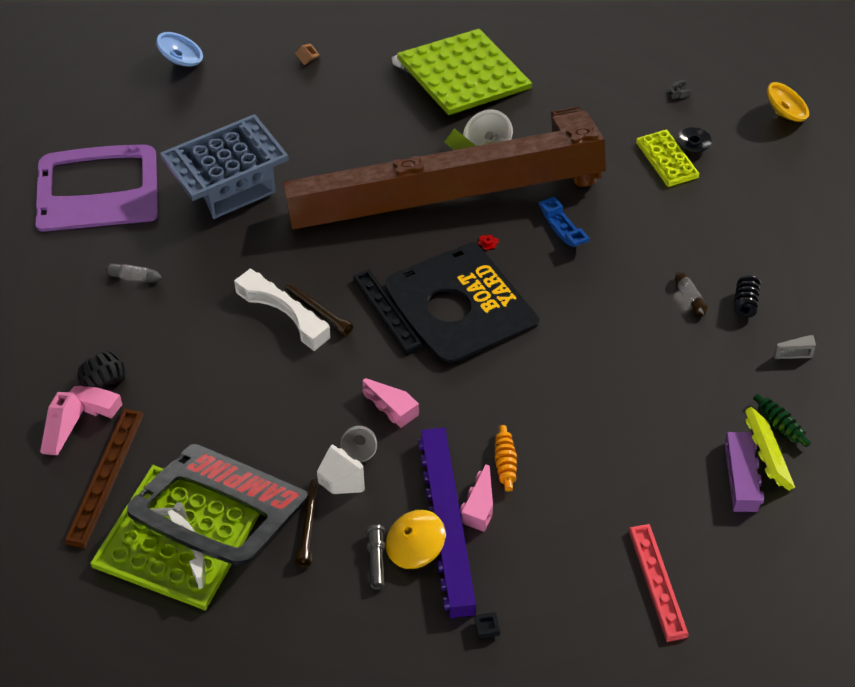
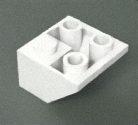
[317,444,365,494]

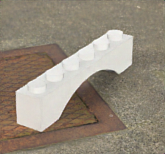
[234,268,330,351]

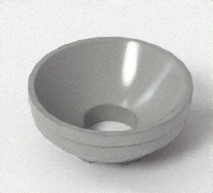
[340,426,377,462]

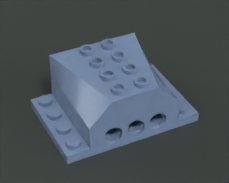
[160,114,289,219]

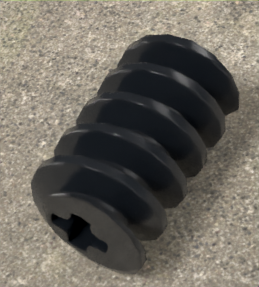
[733,275,761,317]

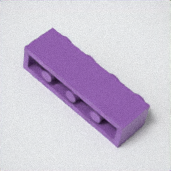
[724,432,764,512]

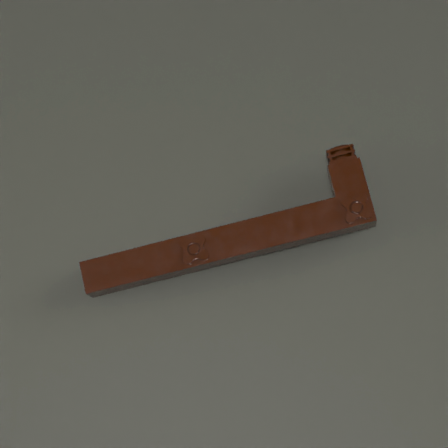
[283,106,606,230]

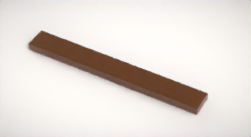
[64,409,144,549]

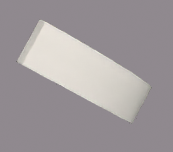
[168,510,206,589]

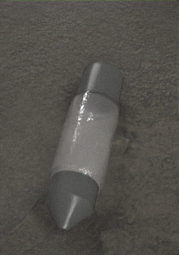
[105,263,162,283]

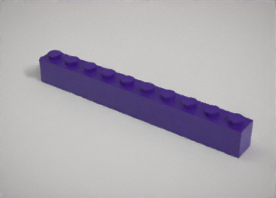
[418,427,476,618]

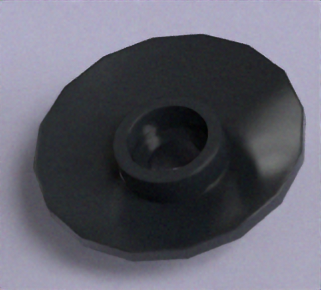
[677,127,712,152]

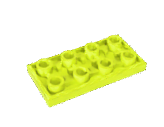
[636,129,699,187]
[745,407,795,491]

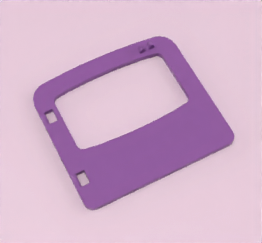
[36,145,158,232]

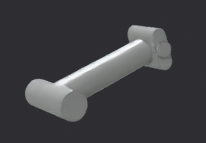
[150,502,187,520]

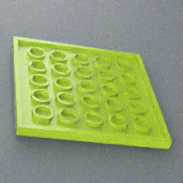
[397,29,533,115]
[90,465,260,611]

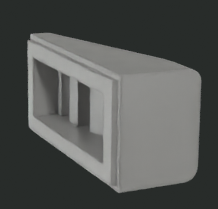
[774,335,816,359]

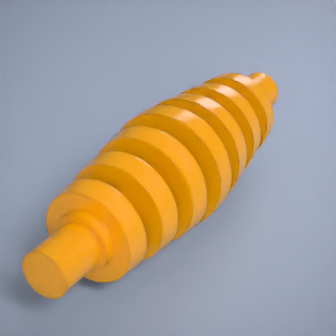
[494,425,517,492]

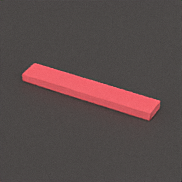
[629,524,689,642]

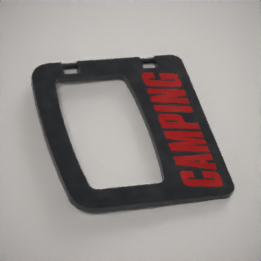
[127,444,308,565]

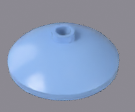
[156,32,203,67]

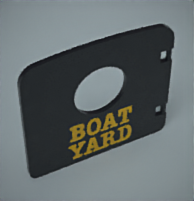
[385,242,540,363]

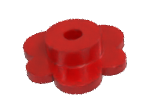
[478,235,499,251]

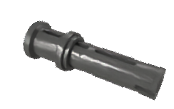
[366,525,386,589]

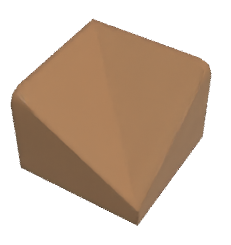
[295,43,320,65]

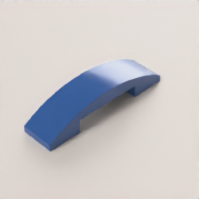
[539,196,590,247]

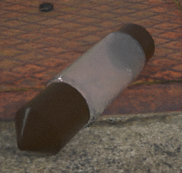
[674,272,708,315]

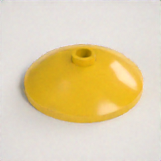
[767,82,809,122]
[386,510,446,569]

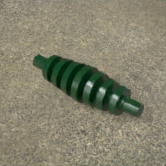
[753,394,811,447]

